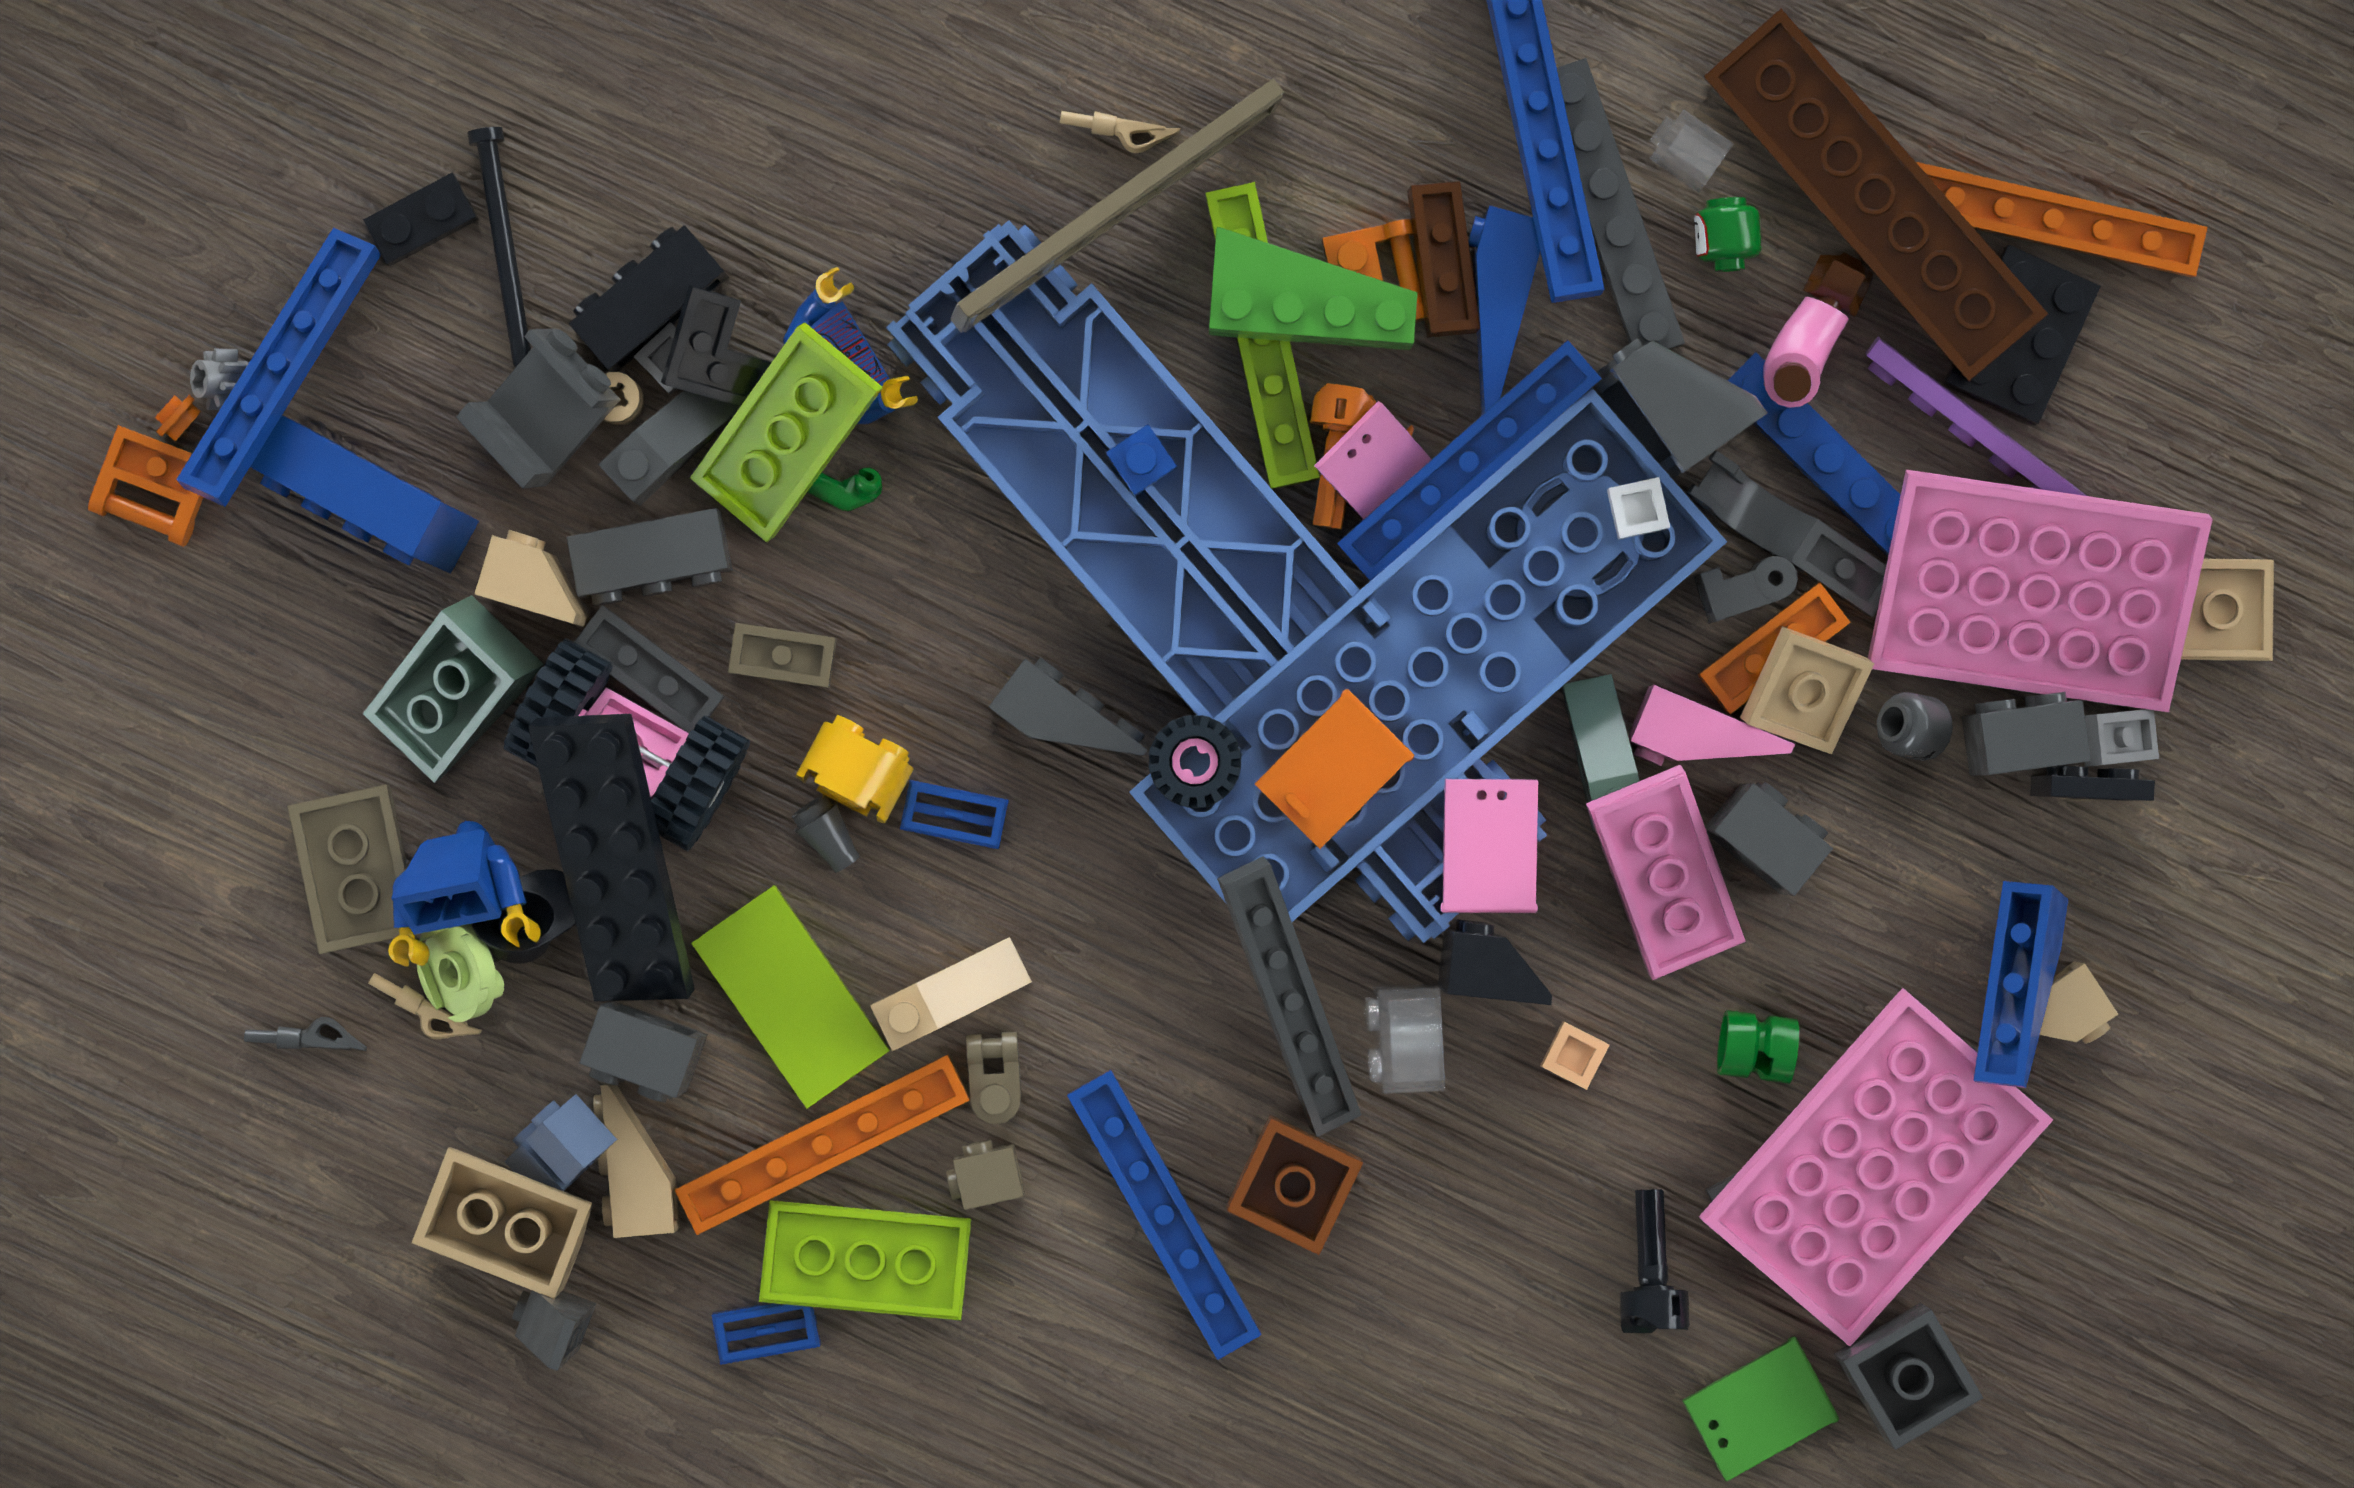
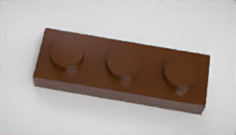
[1407,181,1480,338]

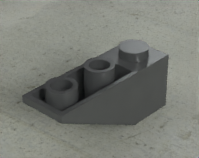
[989,657,1147,756]

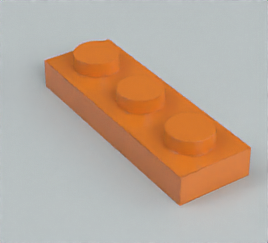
[1697,582,1851,715]

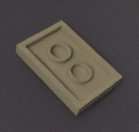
[287,784,408,954]

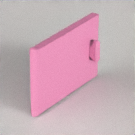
[1314,401,1431,519]
[1440,779,1538,913]

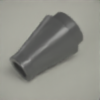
[792,795,860,873]

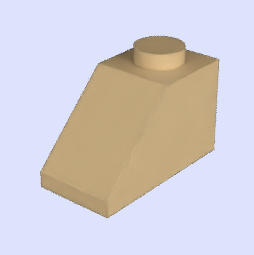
[2040,962,2118,1044]

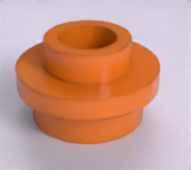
[155,394,202,441]

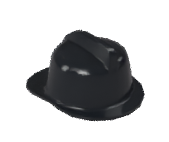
[472,869,576,964]

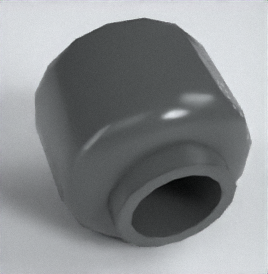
[1877,692,1953,761]

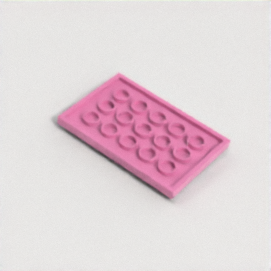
[1868,470,2213,713]
[1699,988,2053,1346]

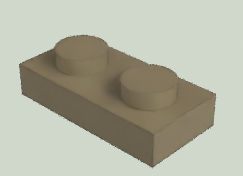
[728,623,837,688]

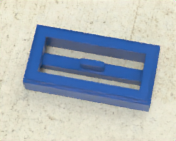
[900,780,1009,849]
[711,1303,821,1365]

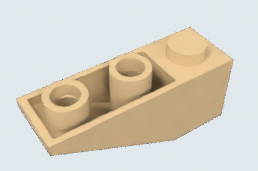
[593,1083,680,1238]

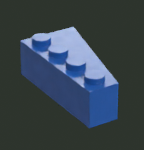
[250,415,479,574]

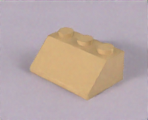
[412,1147,592,1299]

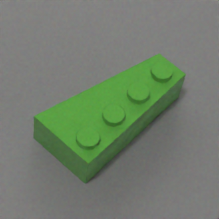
[1208,227,1418,350]

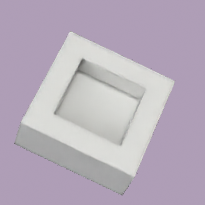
[1607,477,1670,540]

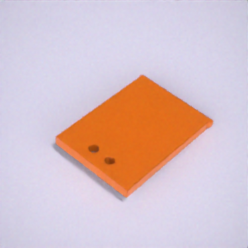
[1255,689,1415,849]

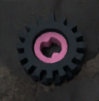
[1148,715,1241,808]

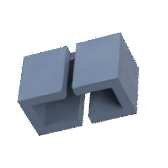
[505,1094,617,1191]

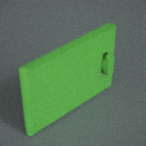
[1682,1337,1839,1482]

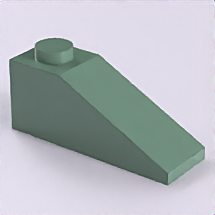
[1562,674,1639,832]

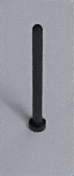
[467,127,531,368]

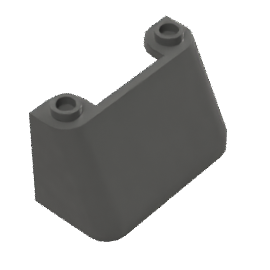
[1593,338,1767,479]

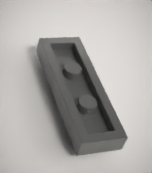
[574,605,725,733]

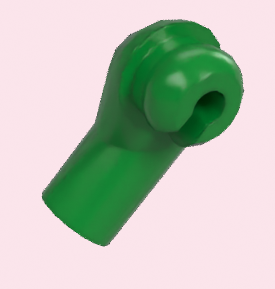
[807,467,882,512]

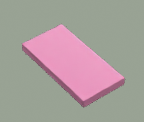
[1586,765,1746,980]

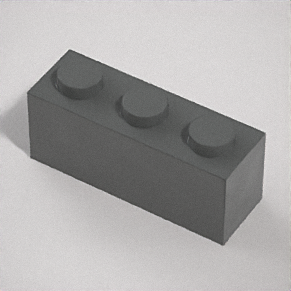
[566,508,733,606]

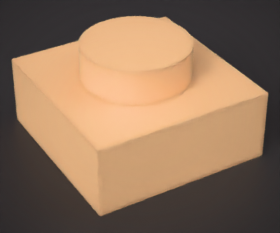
[1540,1021,1609,1090]

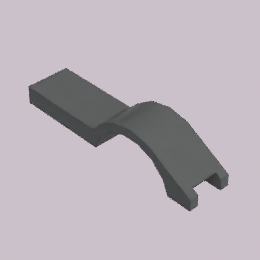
[1687,451,1886,617]

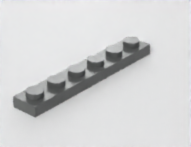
[1557,58,1685,350]
[1217,856,1362,1137]

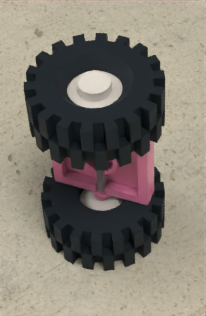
[503,638,750,851]

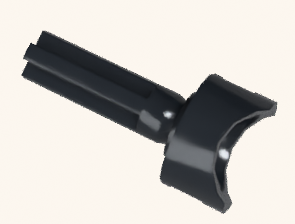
[1619,1189,1690,1334]

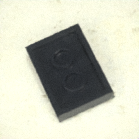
[1943,245,2101,425]

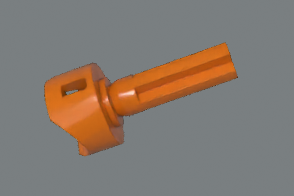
[1310,383,1377,530]

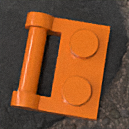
[1322,219,1425,323]
[88,425,204,547]

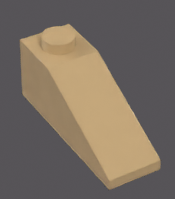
[870,937,1032,1051]

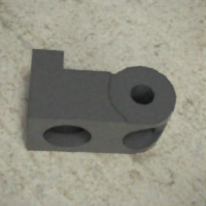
[1693,556,1798,624]

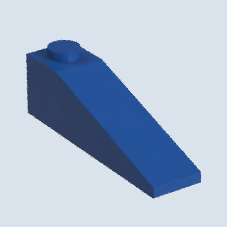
[1468,206,1540,415]
[1974,881,2068,1088]

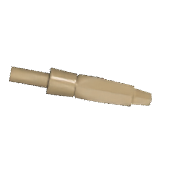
[1060,111,1181,153]
[368,973,482,1039]

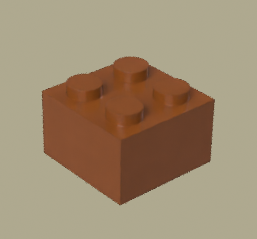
[1226,1114,1363,1255]

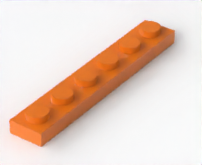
[1916,162,2208,278]
[674,1054,970,1235]

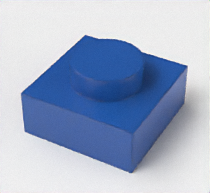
[1106,424,1177,496]

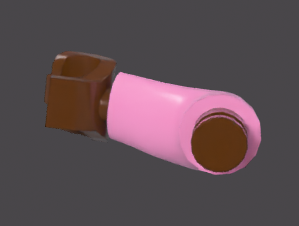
[1763,252,1873,408]

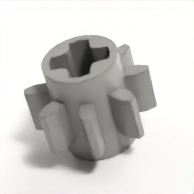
[190,348,249,410]

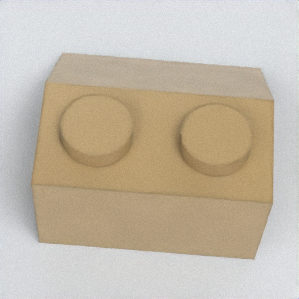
[475,530,590,627]

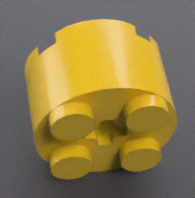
[795,715,914,823]

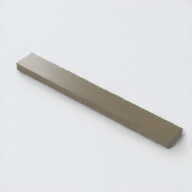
[950,78,1284,333]

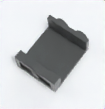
[456,328,621,489]

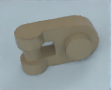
[966,1032,1021,1124]

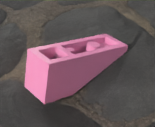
[1628,685,1795,767]

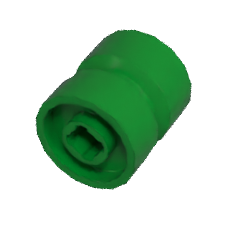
[1717,1010,1799,1084]

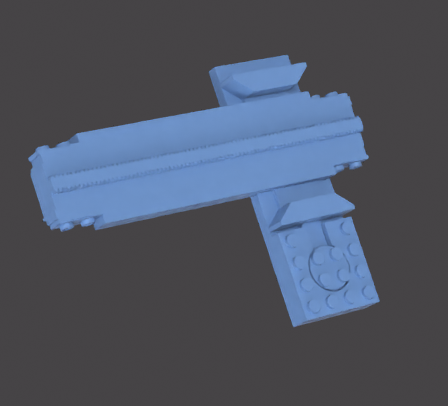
[886,220,1727,943]

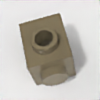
[946,1139,1025,1210]

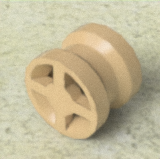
[604,372,644,425]

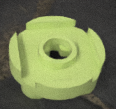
[417,924,504,1022]

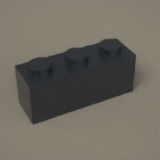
[569,225,729,372]

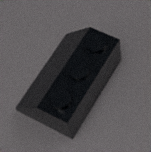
[1438,919,1552,1005]

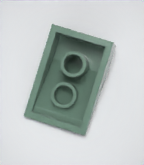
[363,595,544,783]

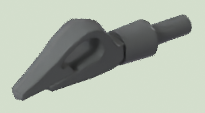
[244,1017,367,1052]

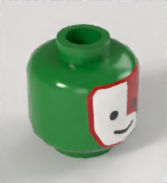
[1694,197,1762,272]

